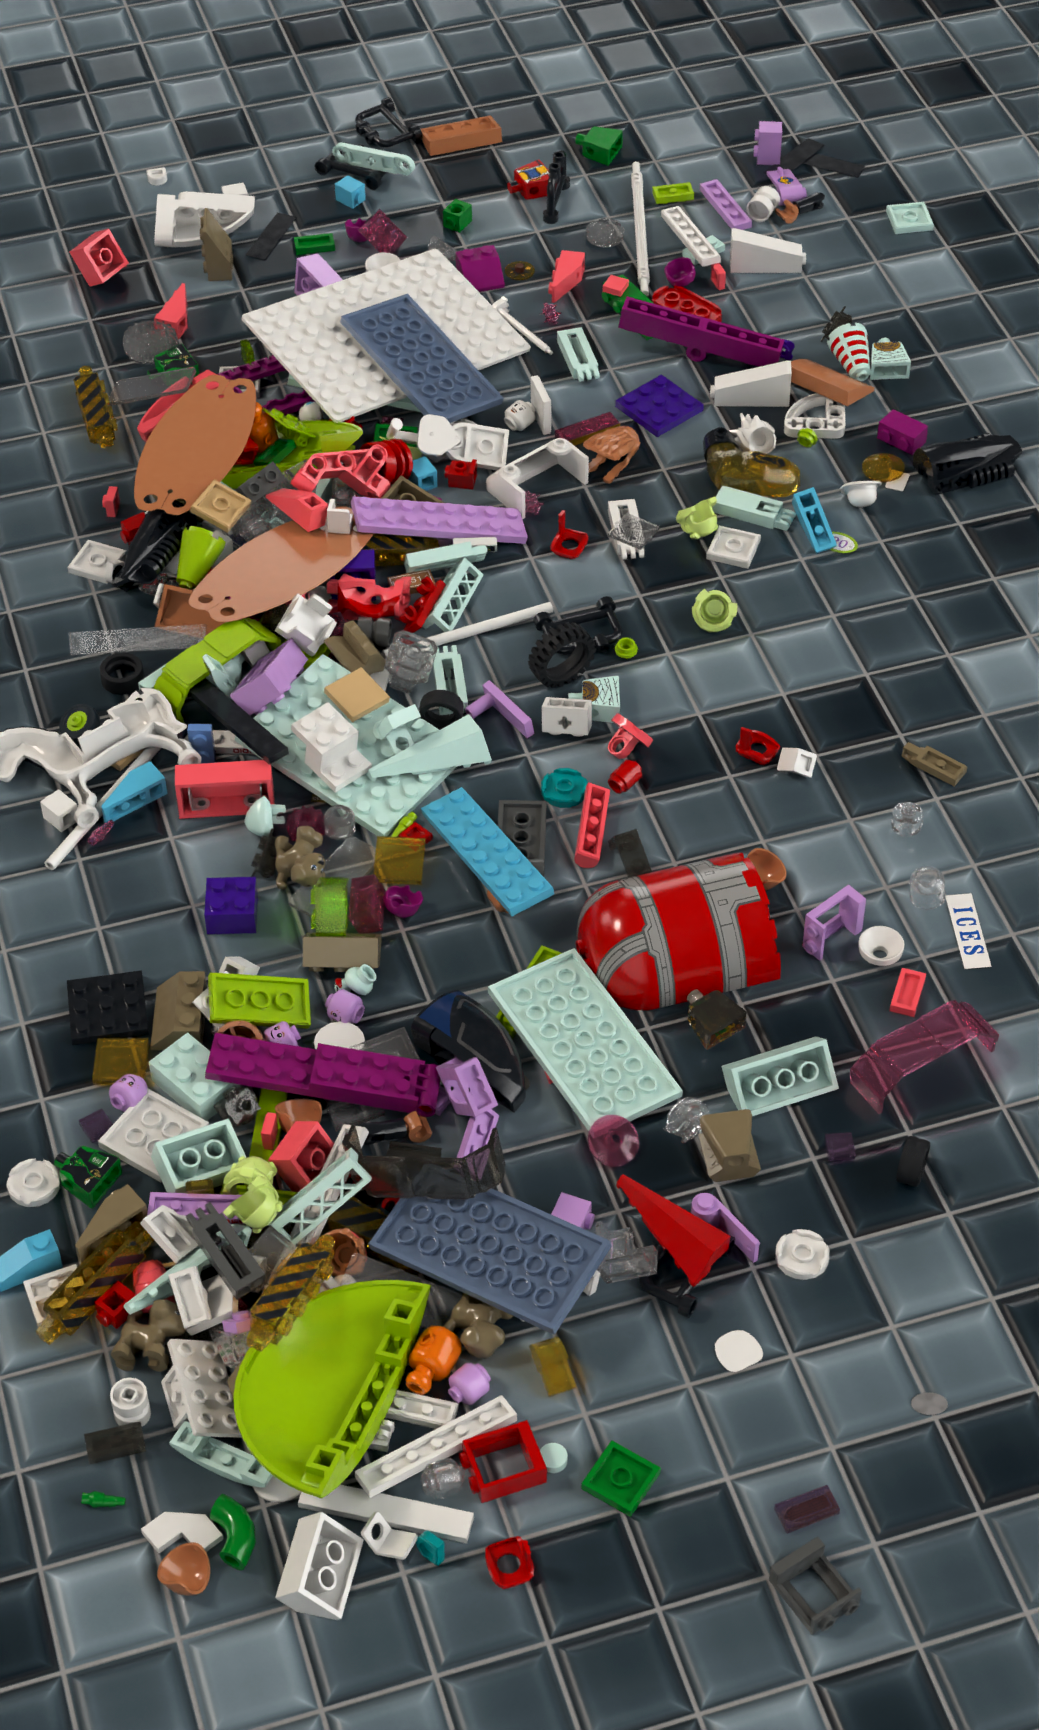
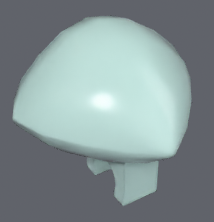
[244,796,286,837]

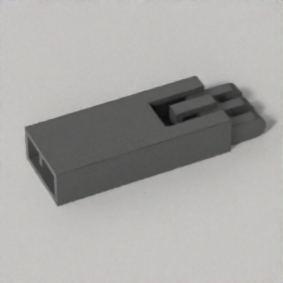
[186,1202,266,1300]

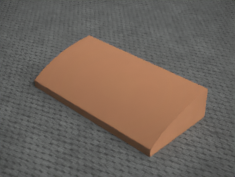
[421,116,502,156]
[791,359,874,406]
[155,584,250,639]

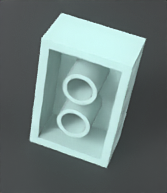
[149,1032,241,1121]
[151,1118,246,1194]

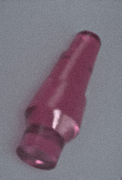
[87,820,114,846]

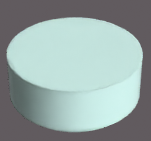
[540,1443,568,1473]

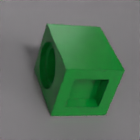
[443,199,472,233]

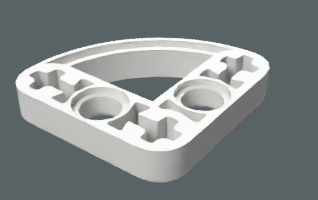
[784,393,846,439]

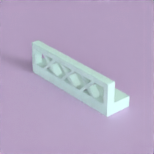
[422,557,484,632]
[269,1148,372,1248]

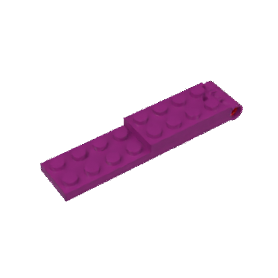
[205,1033,441,1117]

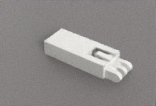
[608,499,645,560]

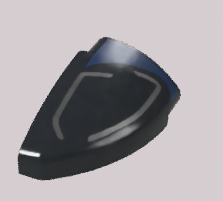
[411,990,526,1112]

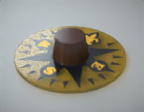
[505,261,534,280]

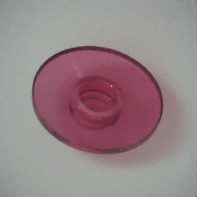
[588,1115,639,1167]

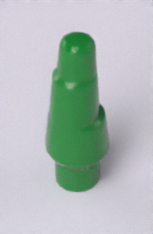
[81,1491,126,1507]

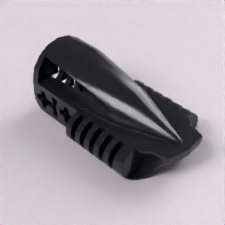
[913,433,1023,495]
[112,500,197,593]

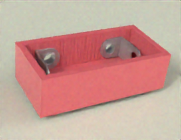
[175,760,275,819]

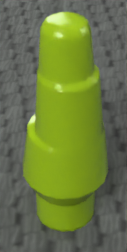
[390,812,418,841]

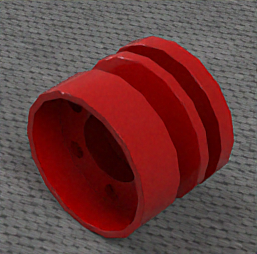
[359,438,413,485]

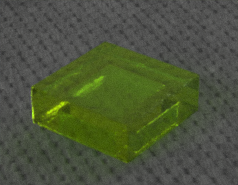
[240,339,255,365]

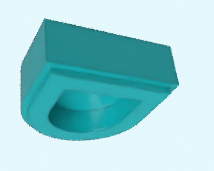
[416,1531,445,1566]

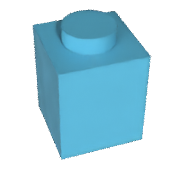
[335,175,366,209]
[408,456,438,491]

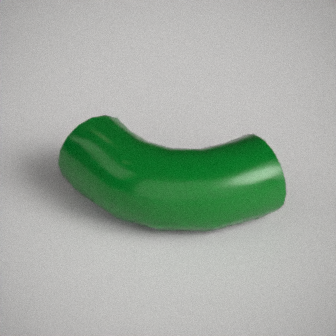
[210,1494,256,1570]

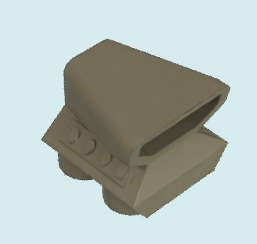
[324,620,388,676]
[698,1109,761,1182]

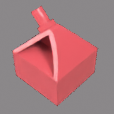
[69,229,129,287]
[268,1121,334,1192]

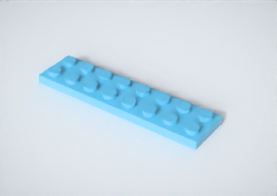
[421,787,555,916]

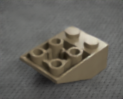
[200,208,233,281]

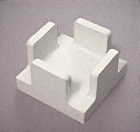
[275,594,337,657]

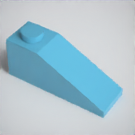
[792,487,837,554]
[101,761,168,825]
[0,1229,63,1292]

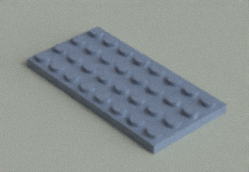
[340,294,504,423]
[369,1160,612,1335]

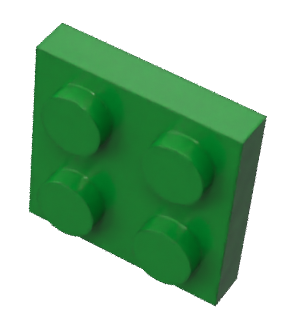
[581,1440,661,1517]

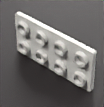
[161,1339,242,1438]

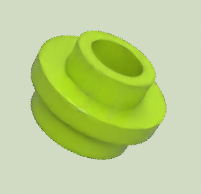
[797,428,818,448]
[615,638,638,658]

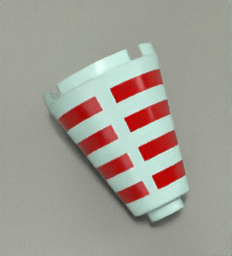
[827,323,871,381]

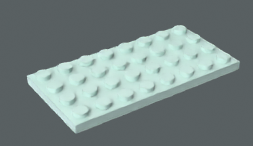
[488,948,683,1138]

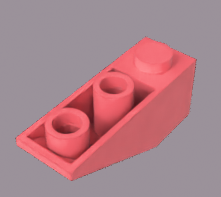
[548,250,585,303]
[154,283,188,340]
[266,488,328,532]

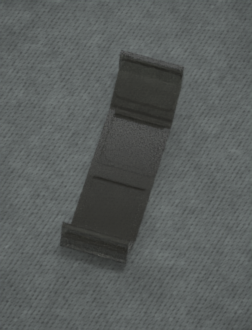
[342,1125,505,1200]

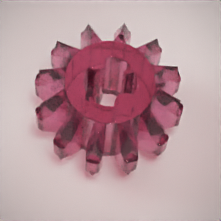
[286,805,327,841]

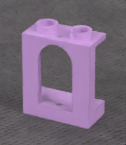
[803,884,866,961]
[436,1057,498,1117]

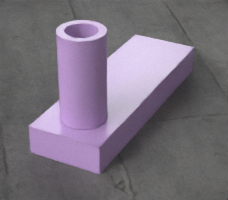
[465,680,534,738]

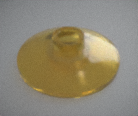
[862,453,905,482]

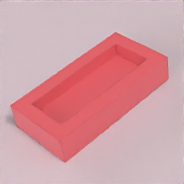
[890,968,926,1017]

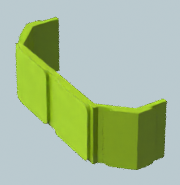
[153,618,282,724]

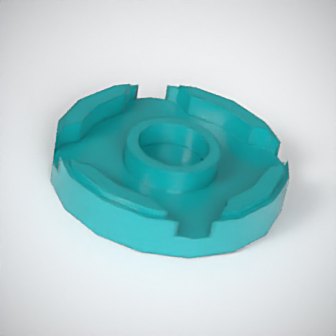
[541,768,588,808]

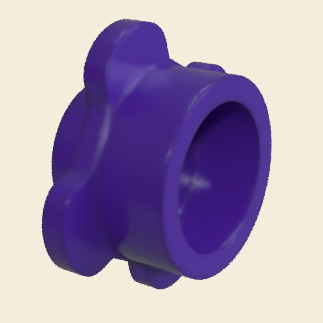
[780,340,795,361]

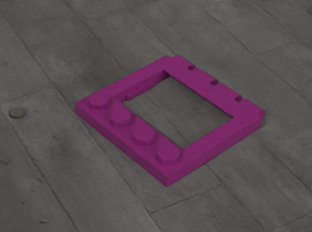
[217,355,315,419]

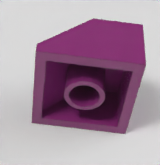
[456,245,505,292]

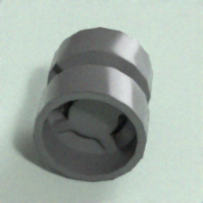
[357,617,392,648]

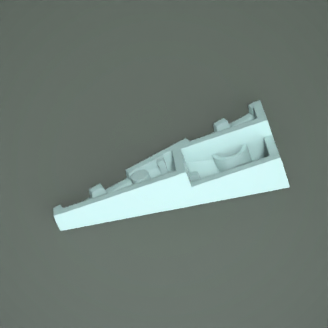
[367,714,492,781]
[123,1224,252,1315]

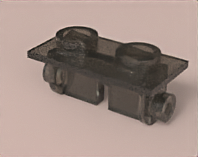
[820,306,852,342]
[251,828,279,878]

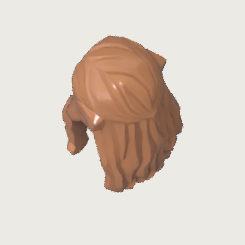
[583,426,641,484]

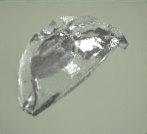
[664,1097,711,1143]

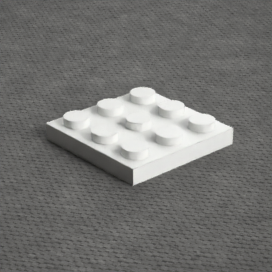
[98,1088,209,1182]

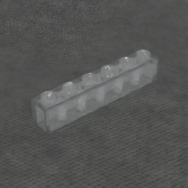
[69,624,208,656]

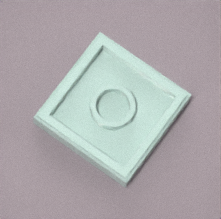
[886,202,934,234]

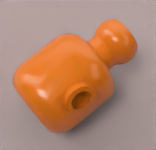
[249,402,278,453]
[406,1326,462,1395]

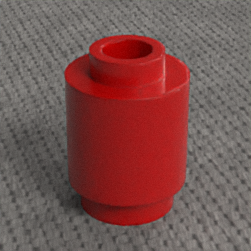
[608,760,642,794]

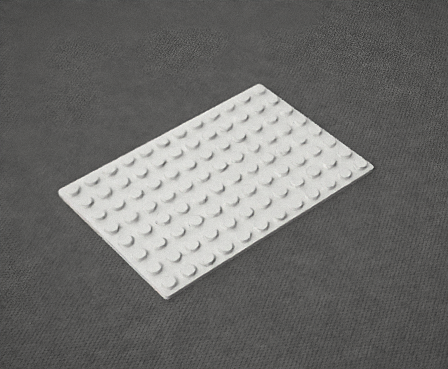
[242,249,531,423]

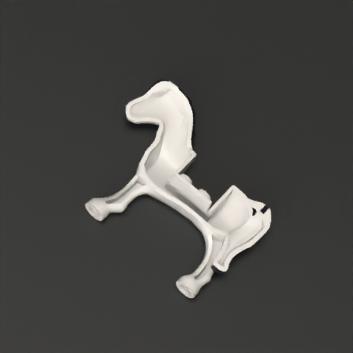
[0,688,202,828]

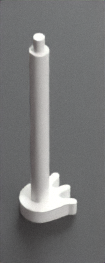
[492,296,553,355]

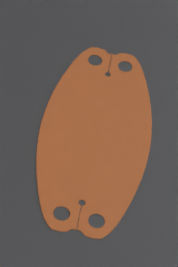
[134,375,256,515]
[188,506,374,622]

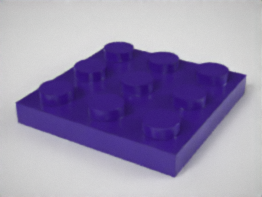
[615,374,704,437]

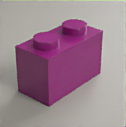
[877,409,928,455]

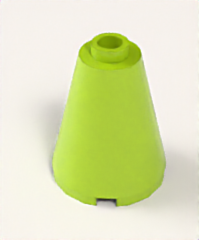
[176,526,225,590]

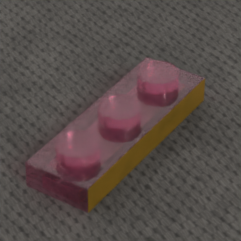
[555,412,620,446]

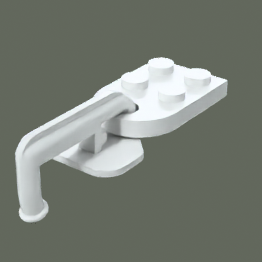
[386,414,509,471]

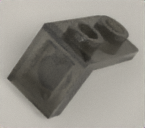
[608,829,652,878]

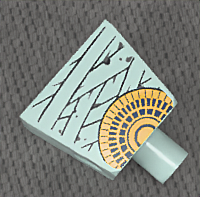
[870,338,911,380]
[568,676,620,723]

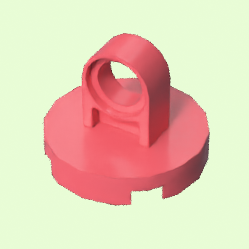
[608,713,653,759]

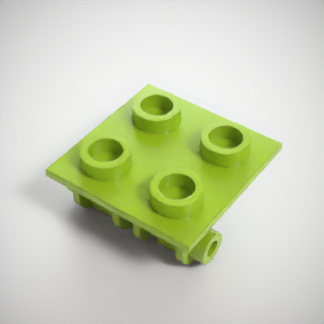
[262,408,316,447]

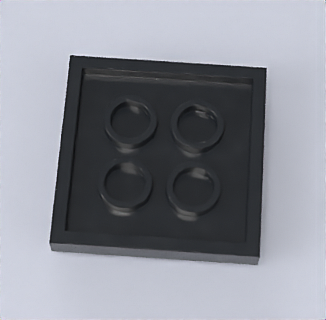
[67,970,149,1045]

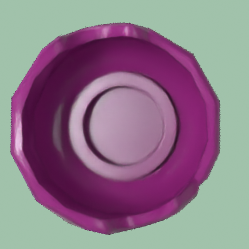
[345,218,376,242]
[664,257,696,287]
[383,885,424,918]

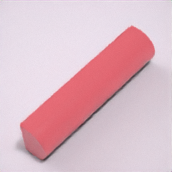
[574,782,610,868]

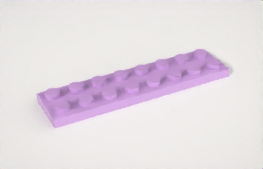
[351,496,528,544]

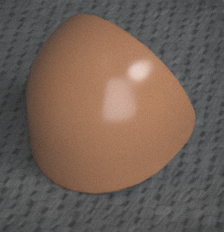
[747,848,787,890]
[275,1098,322,1134]
[157,1542,211,1596]

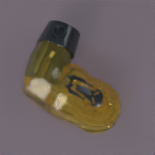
[703,427,800,497]

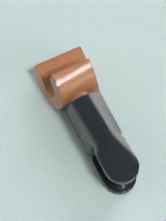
[775,192,825,224]
[361,1111,432,1145]

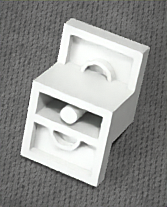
[291,702,372,793]

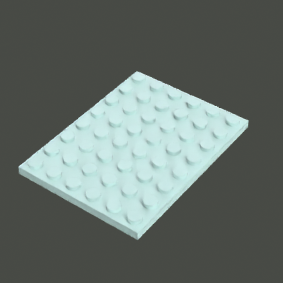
[235,654,457,840]

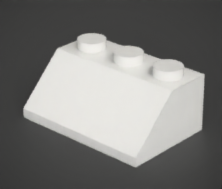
[275,1512,364,1620]

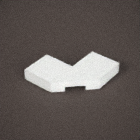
[141,1512,224,1554]

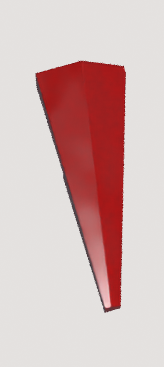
[616,1174,731,1287]

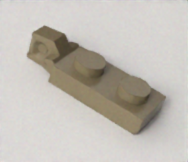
[902,742,967,787]

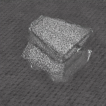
[384,630,438,693]

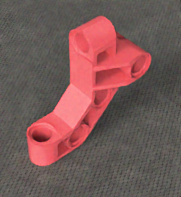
[290,445,391,499]

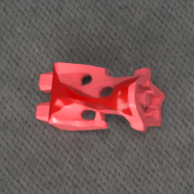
[327,573,411,622]

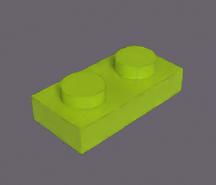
[652,182,694,204]

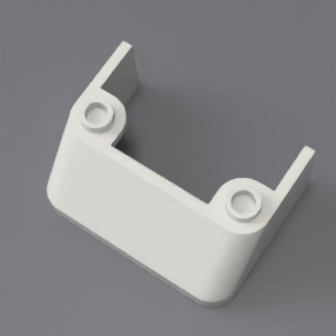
[486,438,589,519]

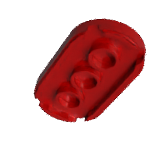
[652,286,722,322]

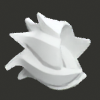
[729,413,776,457]

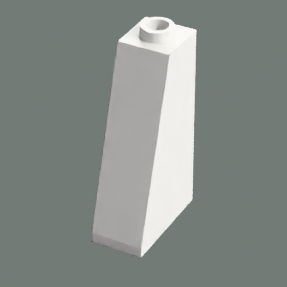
[730,228,806,273]
[710,361,792,407]

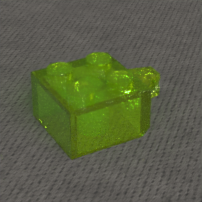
[311,877,349,936]

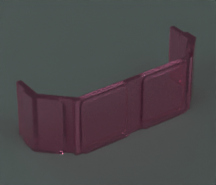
[850,1000,999,1114]

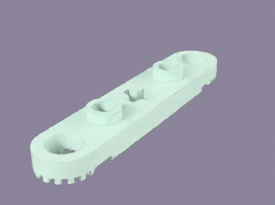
[332,142,415,176]

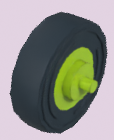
[59,704,100,744]

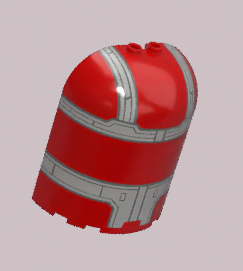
[576,852,781,1010]

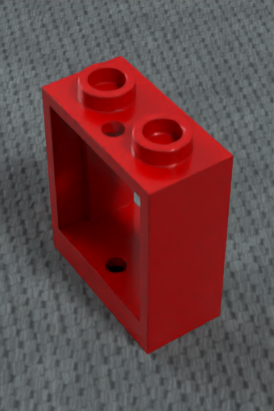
[459,1420,547,1503]

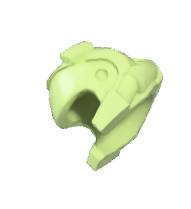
[676,496,719,539]
[692,589,737,632]
[222,1156,277,1195]
[222,1175,283,1233]

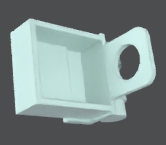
[373,704,421,755]

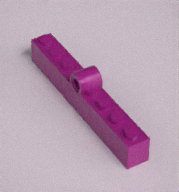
[618,296,784,367]

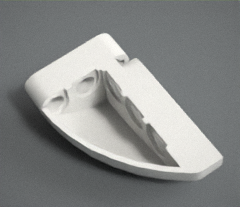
[155,192,255,247]

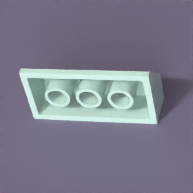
[721,1037,839,1116]

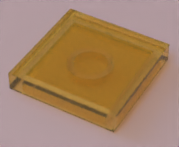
[373,836,426,885]
[92,1038,149,1085]

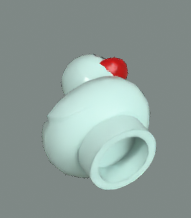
[334,964,376,995]

